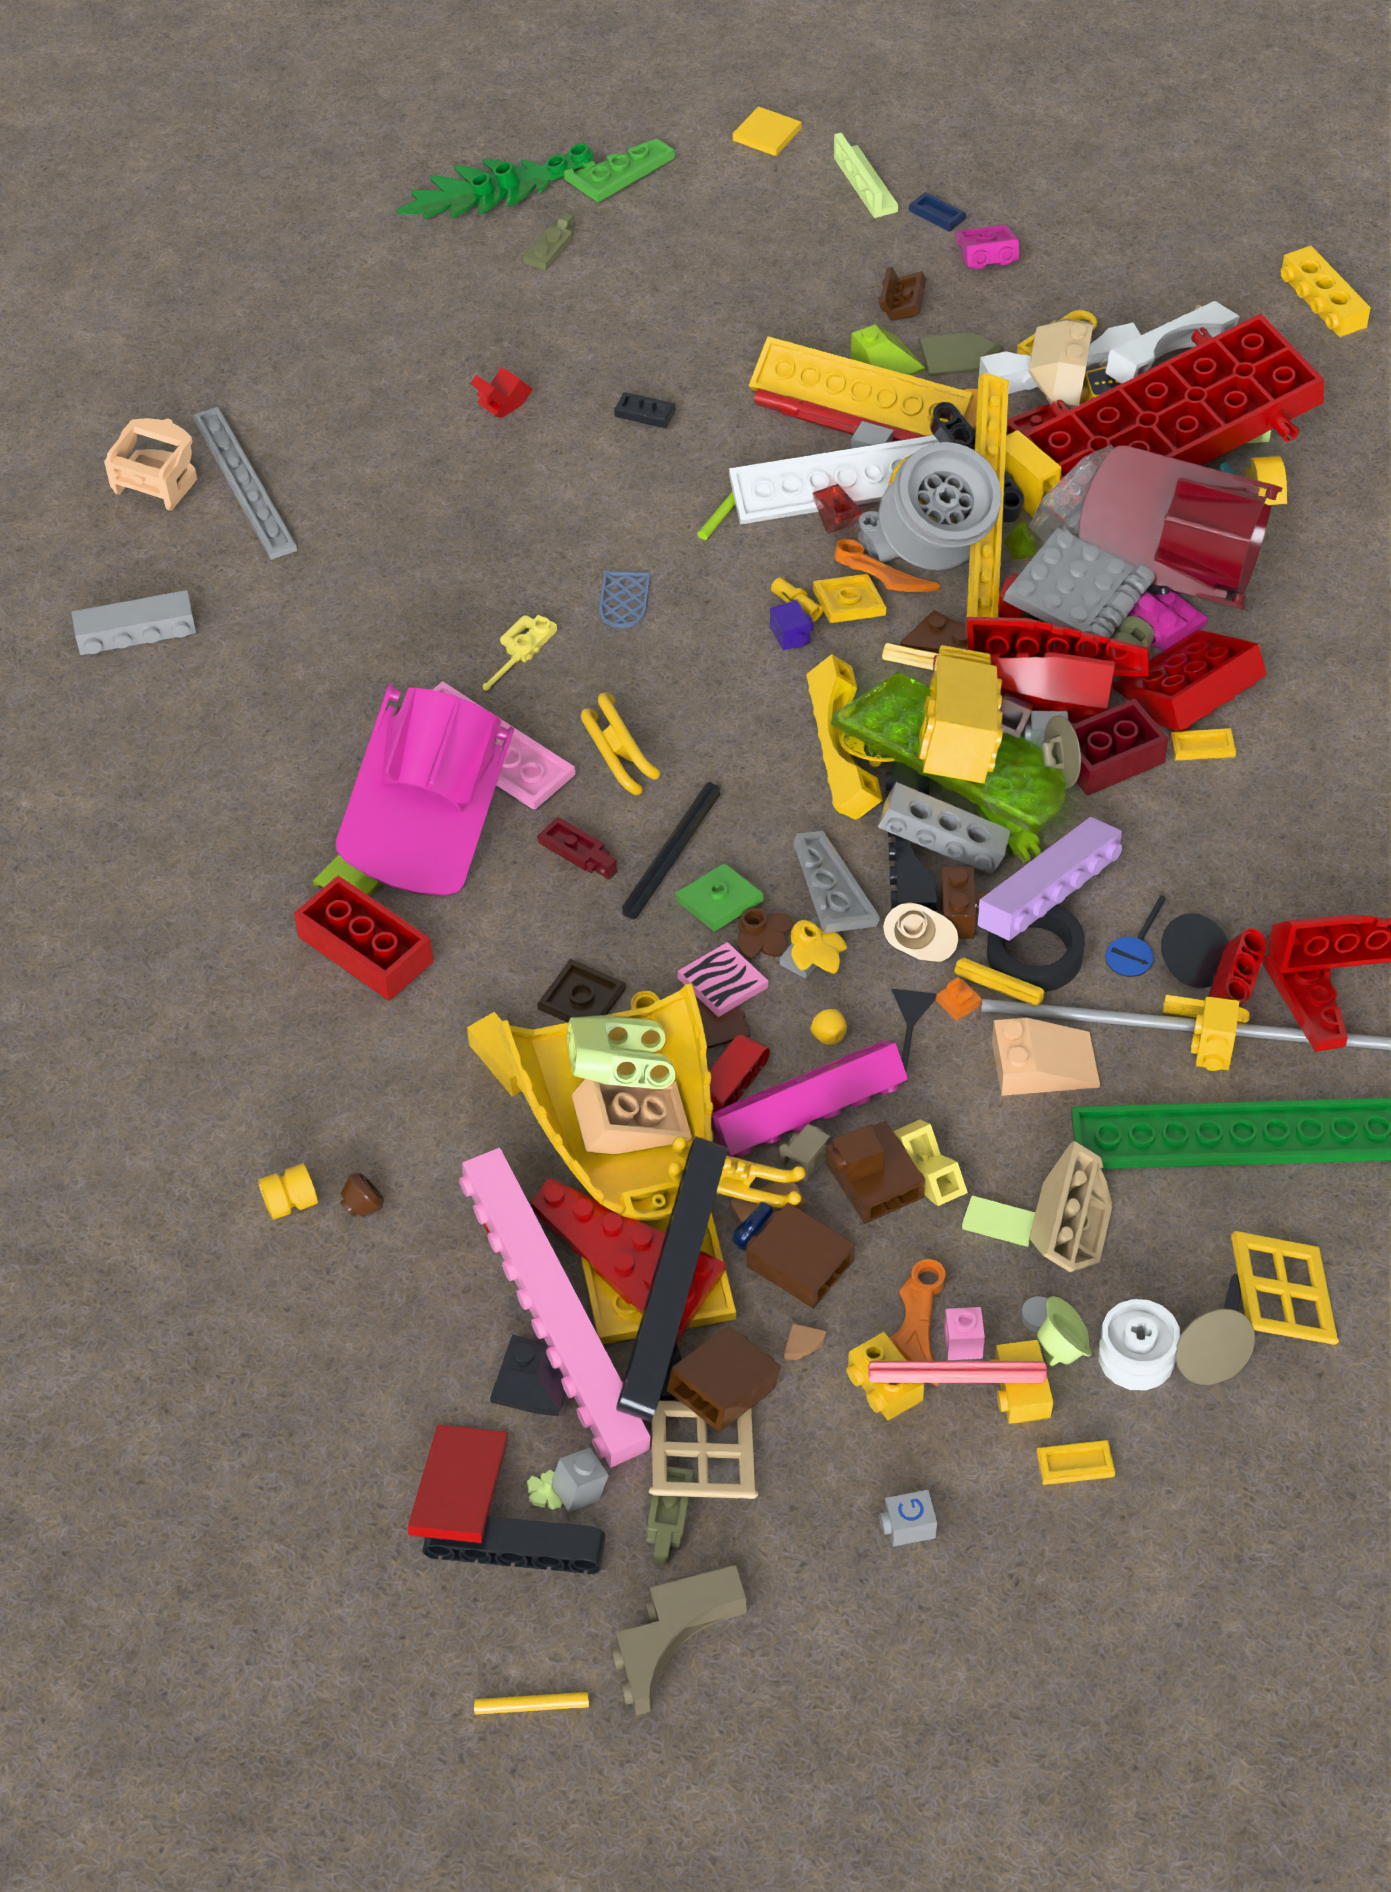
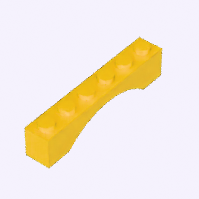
[806,654,883,820]

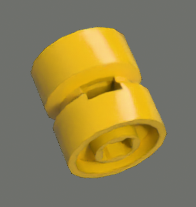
[258,1163,318,1220]

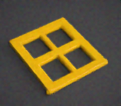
[1231,1231,1339,1345]

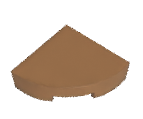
[784,1324,827,1360]

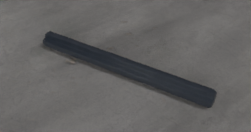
[622,782,720,920]

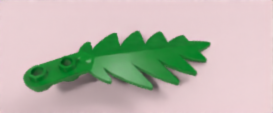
[396,143,594,218]

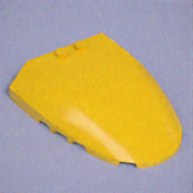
[499,983,713,1221]

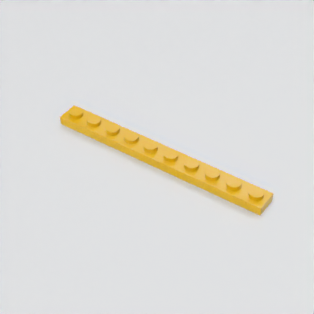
[966,372,1009,628]

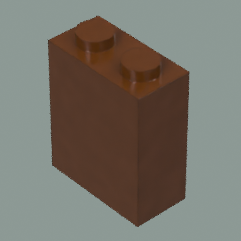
[826,1120,925,1224]
[745,1202,855,1309]
[667,1325,781,1433]

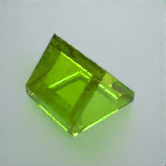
[1004,521,1037,560]

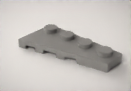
[793,831,880,933]

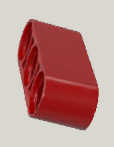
[1208,928,1267,1007]
[709,1033,771,1112]

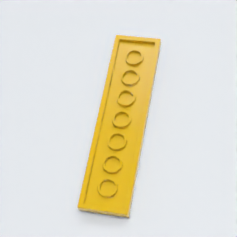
[749,336,974,441]

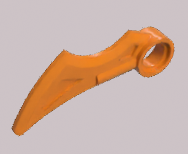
[834,539,940,592]
[889,1259,946,1386]

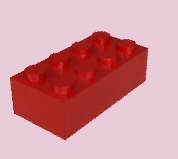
[293,875,434,1001]

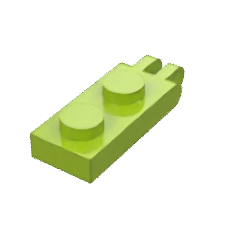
[977,792,1041,863]

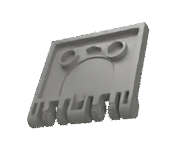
[1003,528,1155,638]

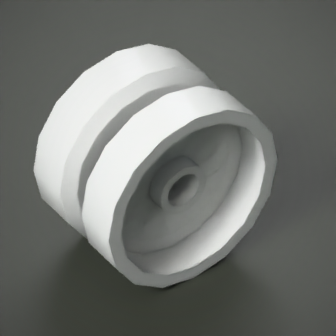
[1098,1299,1180,1390]

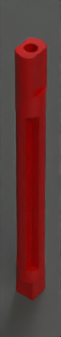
[754,388,926,442]

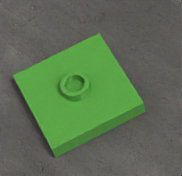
[675,863,764,932]

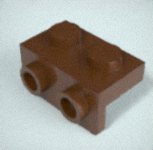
[879,267,926,321]

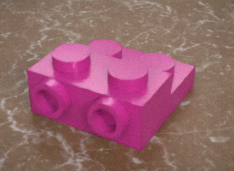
[955,224,1019,269]
[1126,589,1208,651]

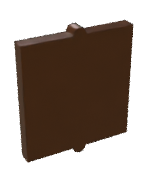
[698,1002,750,1049]

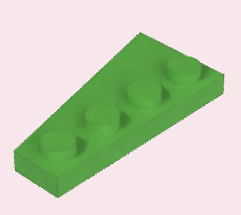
[564,138,675,203]

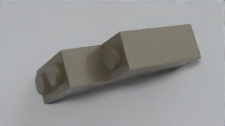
[611,1565,747,1716]

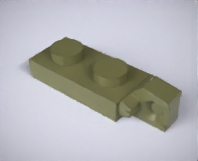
[523,213,575,270]
[646,1466,693,1566]

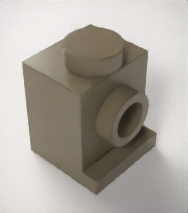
[779,1124,830,1181]

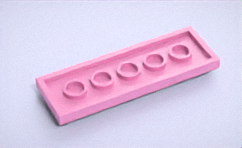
[432,681,576,811]

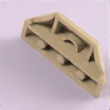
[1029,319,1093,409]
[1029,1141,1113,1272]

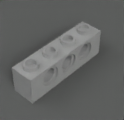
[878,782,1011,875]

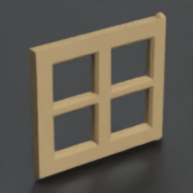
[649,1401,759,1499]

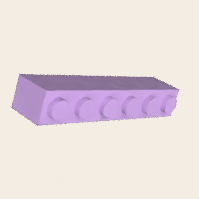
[978,817,1122,941]

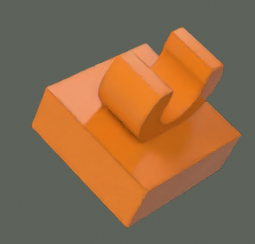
[936,977,982,1021]

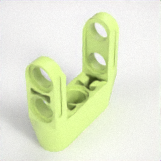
[567,1015,675,1089]

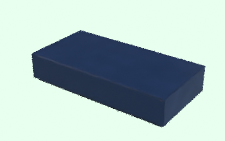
[909,192,966,232]

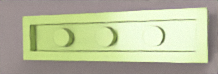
[834,133,898,218]

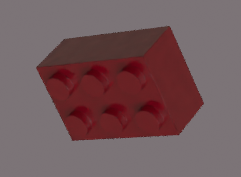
[1072,699,1169,796]

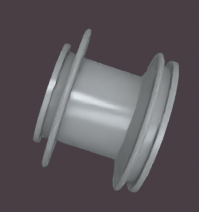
[879,442,1001,570]

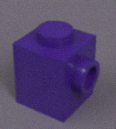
[770,600,814,651]

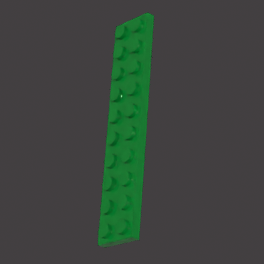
[1071,1097,1391,1169]

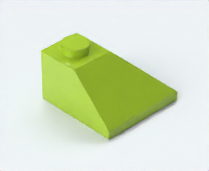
[851,324,925,376]

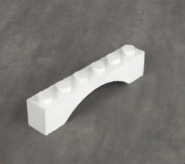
[1105,301,1240,383]
[979,323,1141,394]

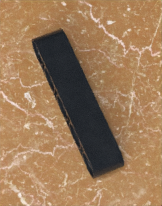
[930,402,1024,522]
[422,1516,606,1574]

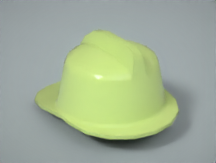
[1037,1296,1092,1366]

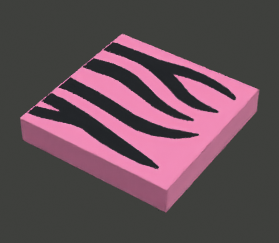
[677,942,768,1017]

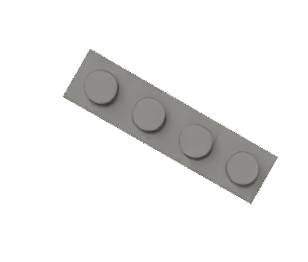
[71,590,196,655]

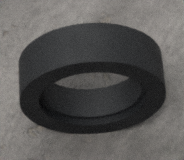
[987,904,1085,992]

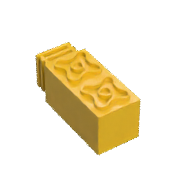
[918,645,1003,783]

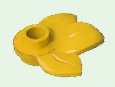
[791,920,847,974]

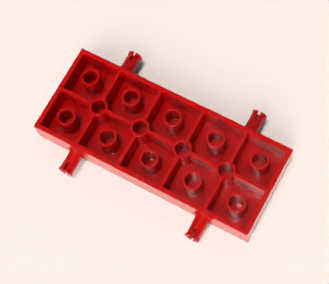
[1023,313,1324,525]

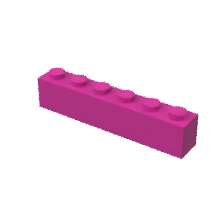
[711,1040,908,1158]

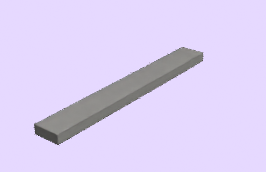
[193,407,297,560]

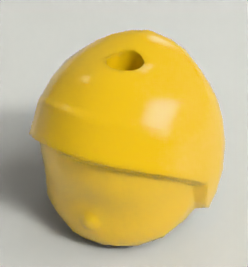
[810,1009,847,1046]

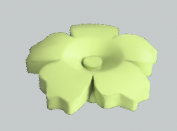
[527,1470,563,1509]

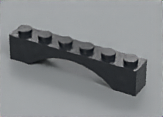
[885,759,937,912]

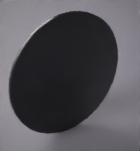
[1161,913,1228,988]

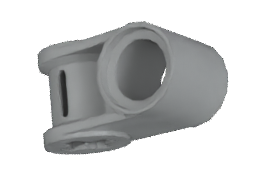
[858,511,900,563]

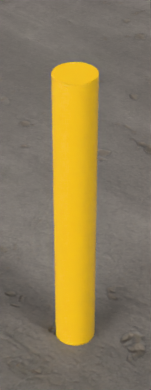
[474,1692,589,1715]

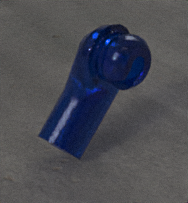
[732,1202,773,1251]

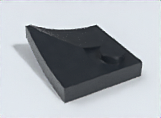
[490,1334,566,1416]

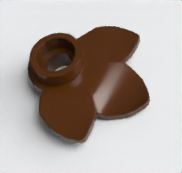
[737,908,795,959]

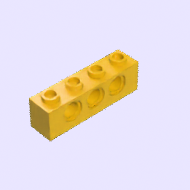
[1281,246,1371,337]

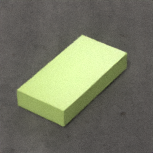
[962,1196,1036,1247]

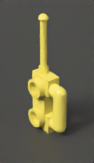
[483,615,557,691]

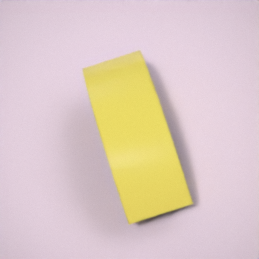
[893,1120,968,1206]

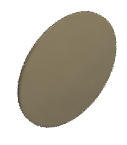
[1041,715,1081,789]
[1176,1308,1255,1385]

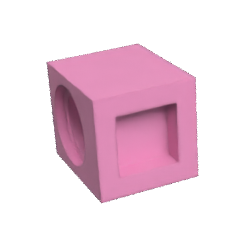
[944,1307,985,1360]

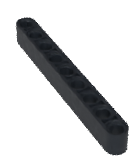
[616,1136,728,1422]

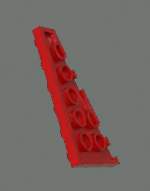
[531,1178,726,1346]

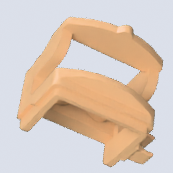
[104,418,197,511]

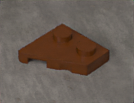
[900,610,968,653]

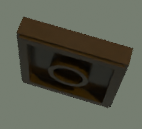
[537,959,626,1023]

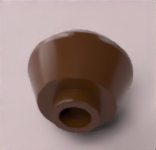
[340,1173,384,1217]

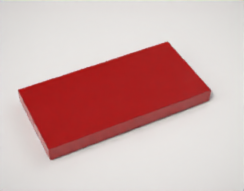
[408,1425,508,1543]

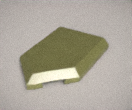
[918,332,1003,377]

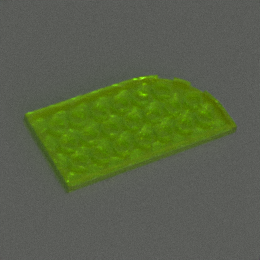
[831,672,1066,835]

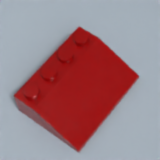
[1112,629,1267,731]

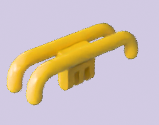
[581,692,660,796]
[668,1136,806,1208]

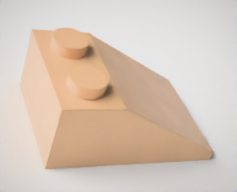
[992,1018,1100,1096]
[572,1079,692,1154]

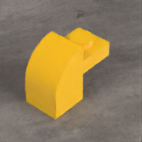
[1245,456,1287,505]

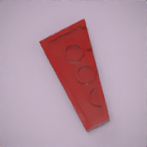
[1262,954,1348,1052]

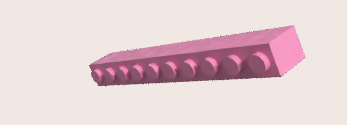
[459,1148,651,1468]

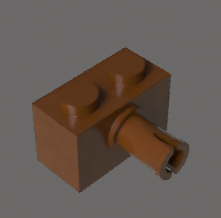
[941,866,989,939]

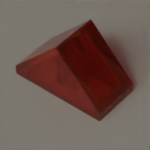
[812,484,862,534]

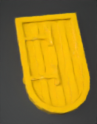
[1163,995,1250,1023]

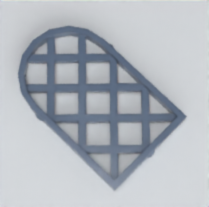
[599,571,650,628]

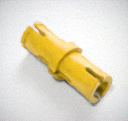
[771,577,823,622]

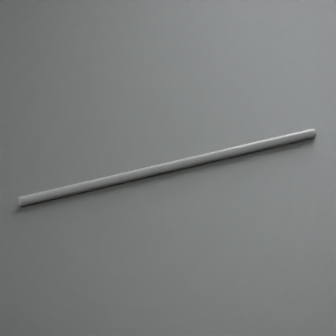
[981,999,1391,1050]

